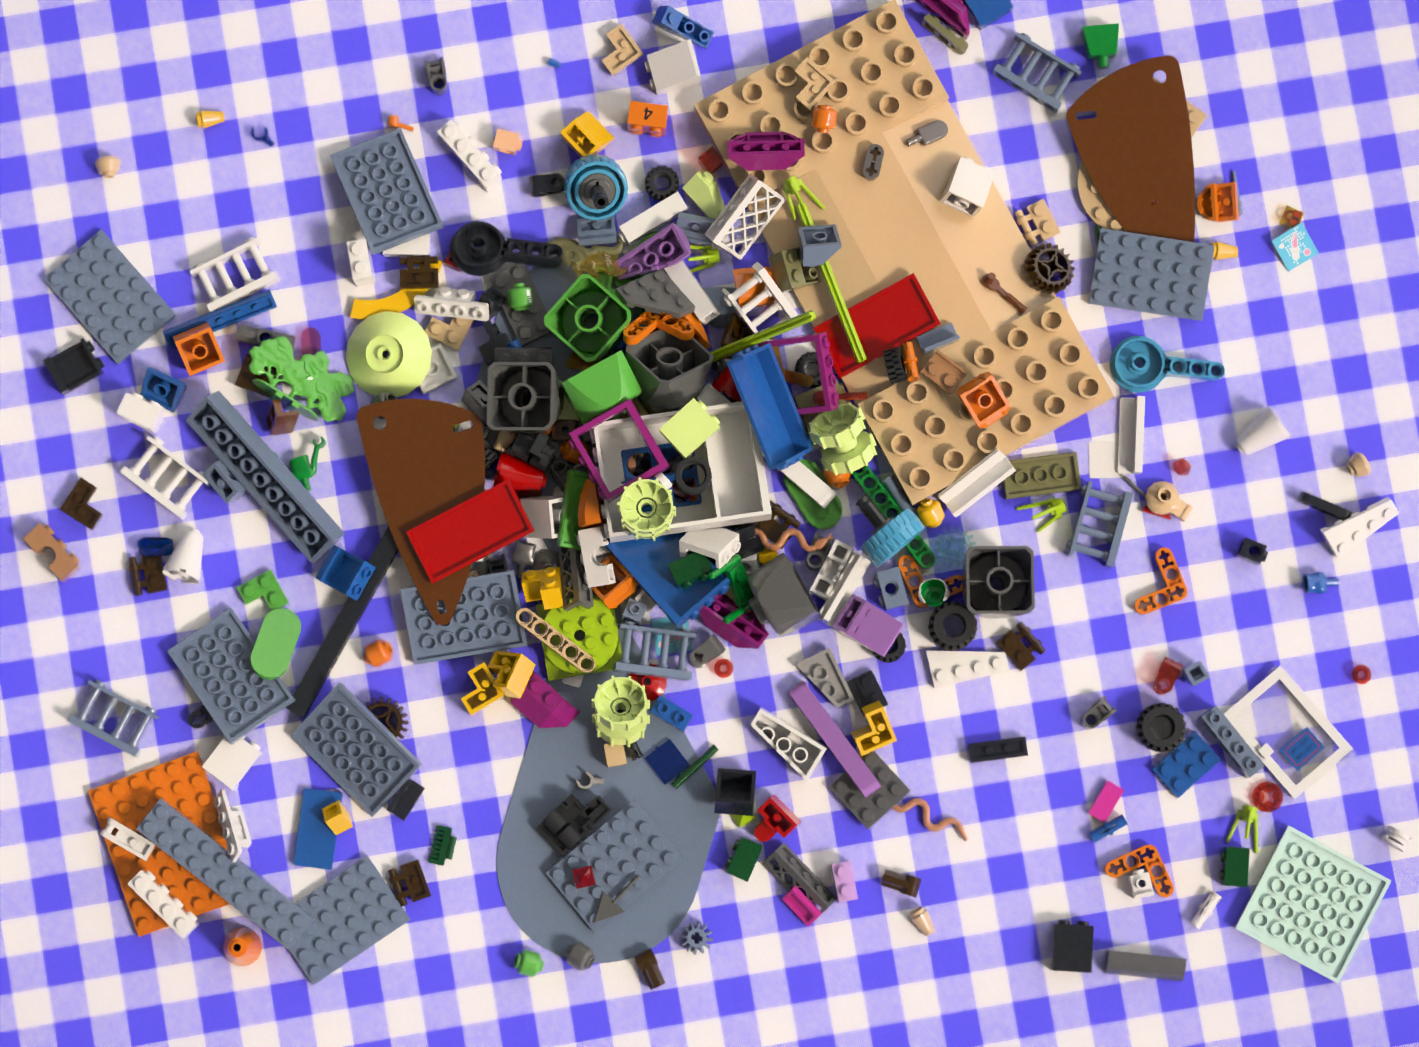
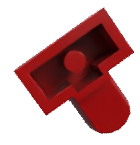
[754,794,802,842]

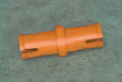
[901,342,920,382]

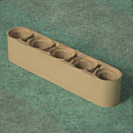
[516,608,595,673]

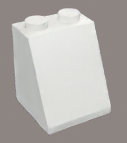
[644,39,701,95]
[939,157,995,218]
[520,495,564,539]

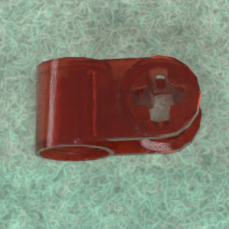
[1153,656,1183,695]

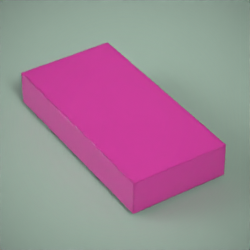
[1088,780,1124,822]
[781,886,822,926]

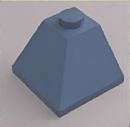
[798,224,841,267]

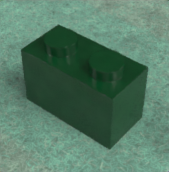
[668,552,713,589]
[724,837,763,882]
[1219,846,1250,887]

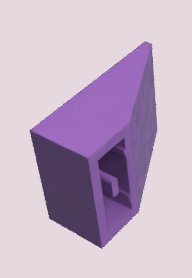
[832,594,905,657]

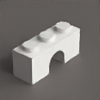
[577,526,616,588]
[809,539,853,601]

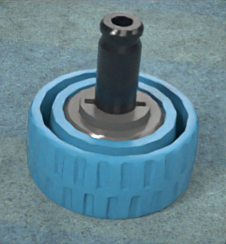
[564,154,628,221]
[855,494,925,567]

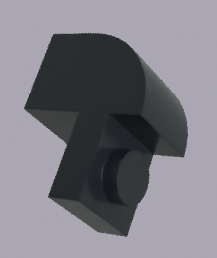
[478,320,508,367]

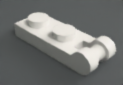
[100,817,156,861]

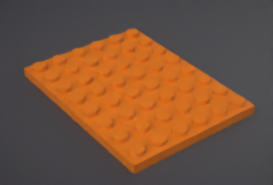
[88,751,230,937]

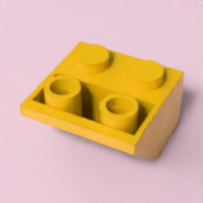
[560,111,614,158]

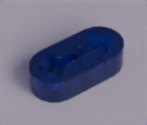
[137,537,174,556]

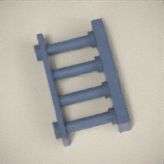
[992,32,1082,113]
[1065,481,1134,569]
[613,621,696,681]
[67,679,160,758]

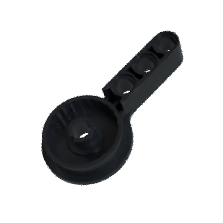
[450,221,563,276]

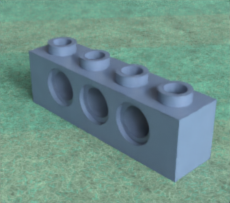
[1199,705,1264,779]

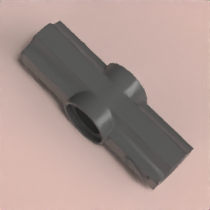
[236,324,296,349]

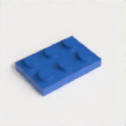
[1152,731,1221,798]

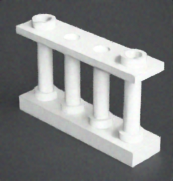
[190,237,281,312]
[722,262,798,334]
[120,436,210,520]

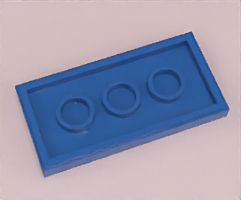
[293,788,343,870]

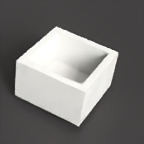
[116,392,166,434]

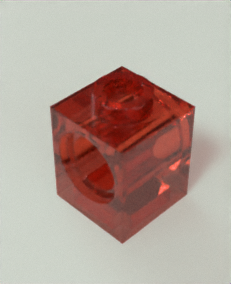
[698,146,724,175]

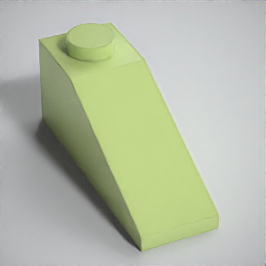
[682,169,725,219]

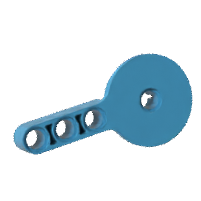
[1109,336,1225,393]

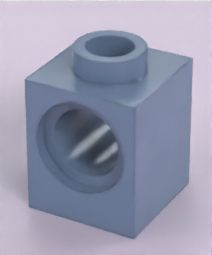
[621,598,647,626]

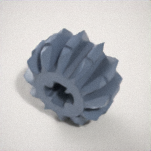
[680,921,713,955]

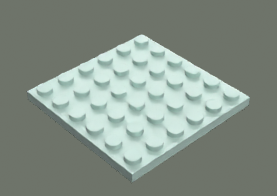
[1235,826,1391,984]

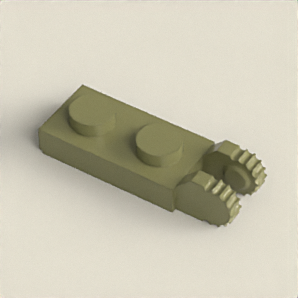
[921,13,968,55]

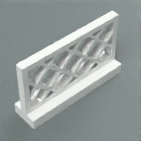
[705,173,786,260]
[819,552,871,628]

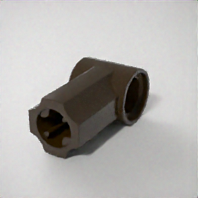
[881,869,922,898]
[634,948,666,990]

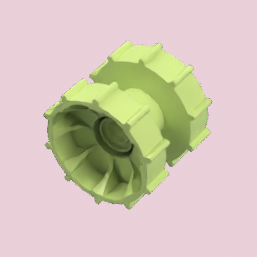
[808,402,877,476]
[617,477,677,541]
[591,675,650,747]

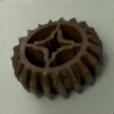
[1024,243,1075,294]
[366,697,409,739]

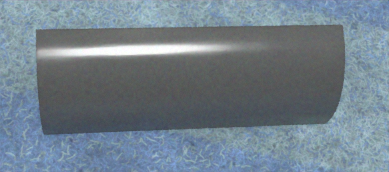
[1105,950,1187,982]

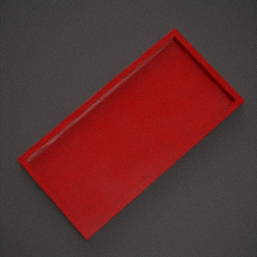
[813,273,941,379]
[406,479,535,584]

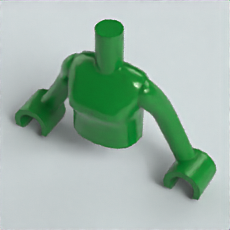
[274,436,326,491]

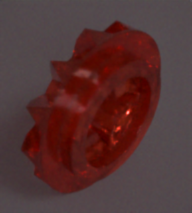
[1252,781,1283,812]

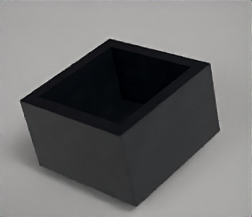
[714,768,756,816]

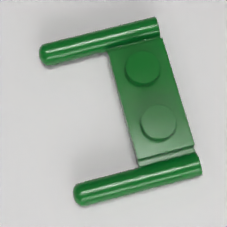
[708,554,754,624]

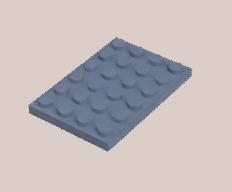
[330,128,444,255]
[1089,228,1215,321]
[44,229,177,365]
[400,570,528,665]
[167,607,296,745]
[290,682,422,817]
[546,799,684,933]
[290,855,411,985]

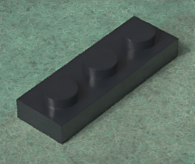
[968,736,1028,763]

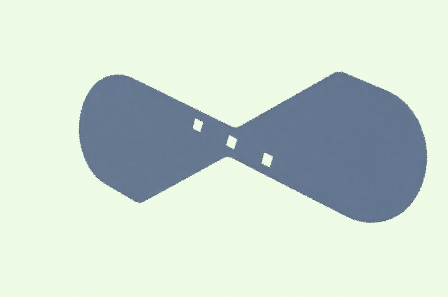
[476,253,720,963]

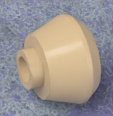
[95,156,121,178]
[1346,452,1371,477]

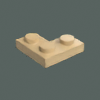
[601,24,643,77]
[794,57,835,111]
[425,317,474,351]

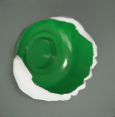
[918,578,950,607]

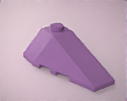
[611,223,691,281]

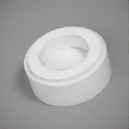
[654,472,672,489]

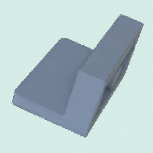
[916,323,960,355]

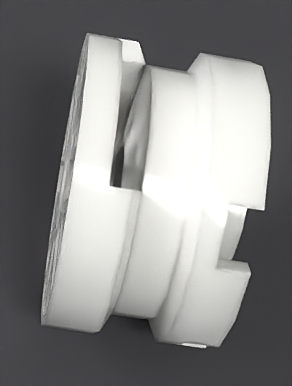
[1381,825,1412,853]

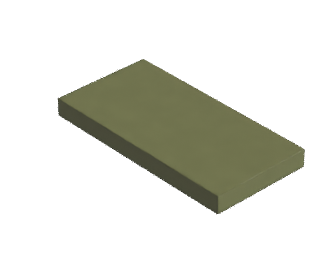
[1003,452,1082,500]

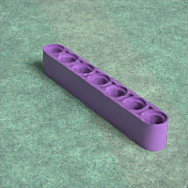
[787,680,881,798]

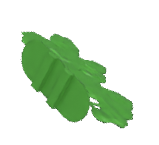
[249,336,354,422]

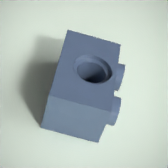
[202,460,247,504]
[873,566,909,611]

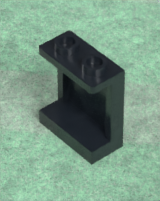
[43,338,105,396]
[1051,920,1094,973]

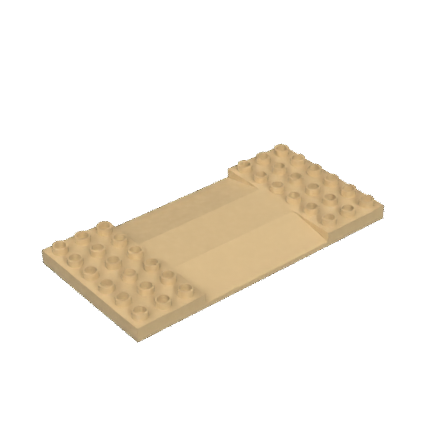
[694,0,1115,506]

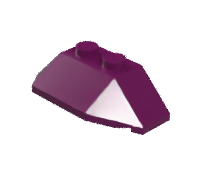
[915,0,970,40]
[727,132,805,171]
[700,594,769,649]
[510,671,580,728]

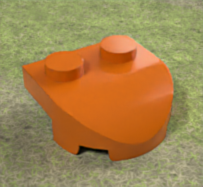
[1197,182,1239,223]

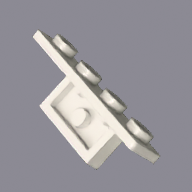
[414,287,489,321]
[214,789,252,862]

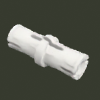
[1190,891,1222,929]

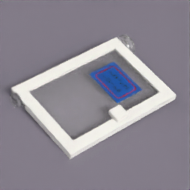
[1224,665,1357,799]

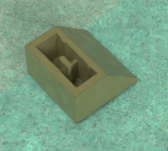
[768,247,821,293]

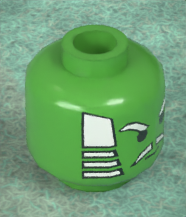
[507,283,533,311]

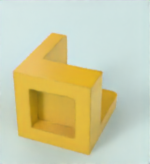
[322,800,353,835]

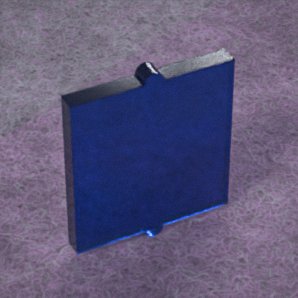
[645,739,690,785]

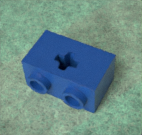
[650,695,693,732]

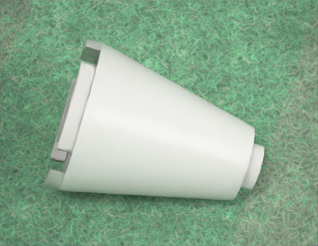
[1236,406,1291,455]
[163,529,203,584]

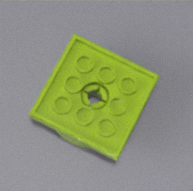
[536,595,622,681]

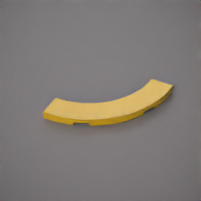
[350,261,443,320]

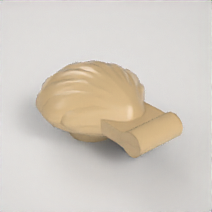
[1145,481,1193,522]

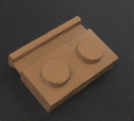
[920,349,968,395]

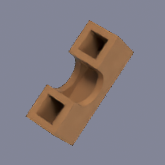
[23,523,81,582]

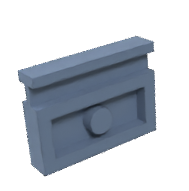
[677,212,715,246]
[577,215,617,246]

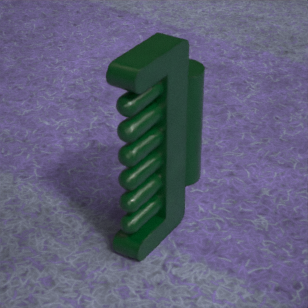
[428,825,457,866]

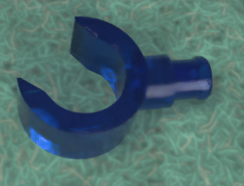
[251,126,275,147]

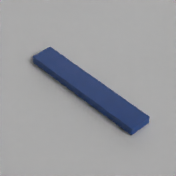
[163,289,277,349]

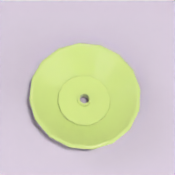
[346,311,432,397]

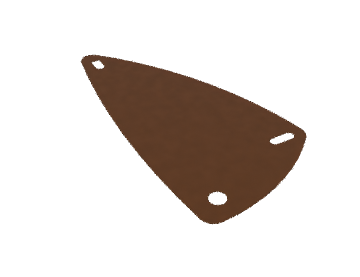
[1066,55,1195,242]
[356,399,485,625]

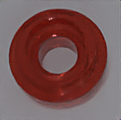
[1173,458,1191,476]
[714,659,733,678]
[1352,665,1371,684]

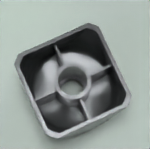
[626,324,714,409]
[487,362,564,433]
[962,546,1035,618]
[747,553,822,636]

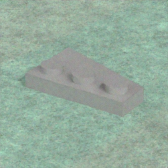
[795,648,855,708]

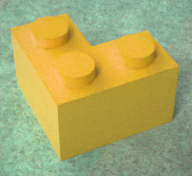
[521,567,563,610]
[488,651,536,698]
[461,662,505,716]
[851,701,897,756]

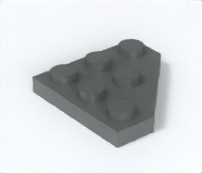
[615,269,695,318]

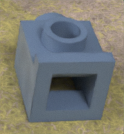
[1181,660,1210,687]

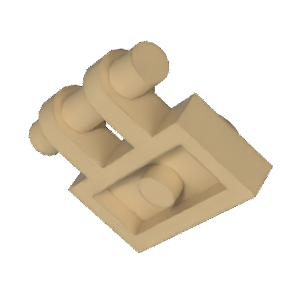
[1015,198,1060,247]

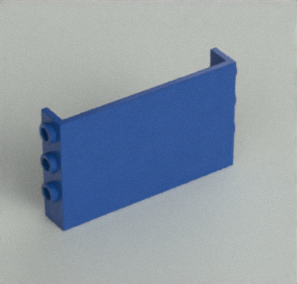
[726,343,813,471]
[605,505,730,629]

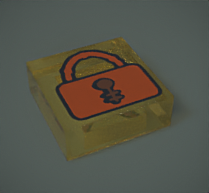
[1279,205,1304,229]

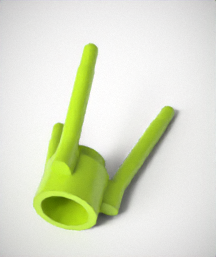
[782,175,825,220]
[688,245,720,273]
[1016,497,1067,532]
[1226,805,1259,854]

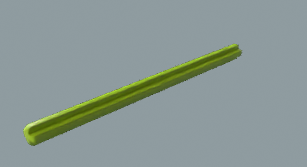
[796,203,866,363]
[710,310,816,363]

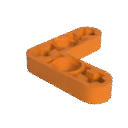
[623,311,694,345]
[1134,547,1188,615]
[898,555,962,608]
[1104,844,1174,897]

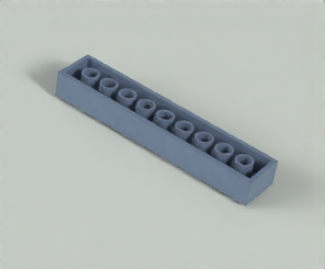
[186,391,345,563]
[136,798,315,950]

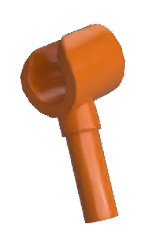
[388,115,414,132]

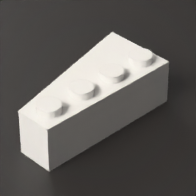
[751,707,827,781]

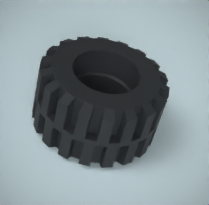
[928,601,978,651]
[1135,703,1187,752]

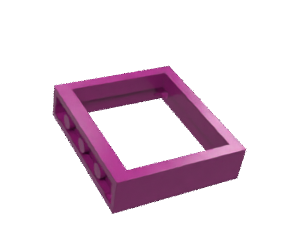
[758,332,839,415]
[568,399,669,503]

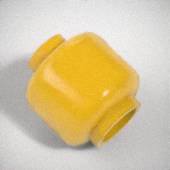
[917,498,945,528]

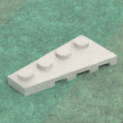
[1320,497,1399,559]
[926,651,1010,688]

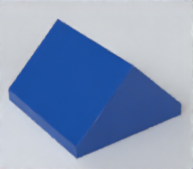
[140,367,187,413]

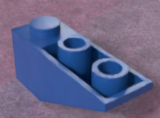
[651,5,714,49]

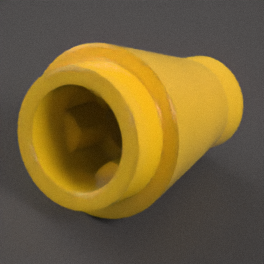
[196,110,224,129]
[1210,241,1238,260]

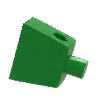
[1081,23,1119,69]

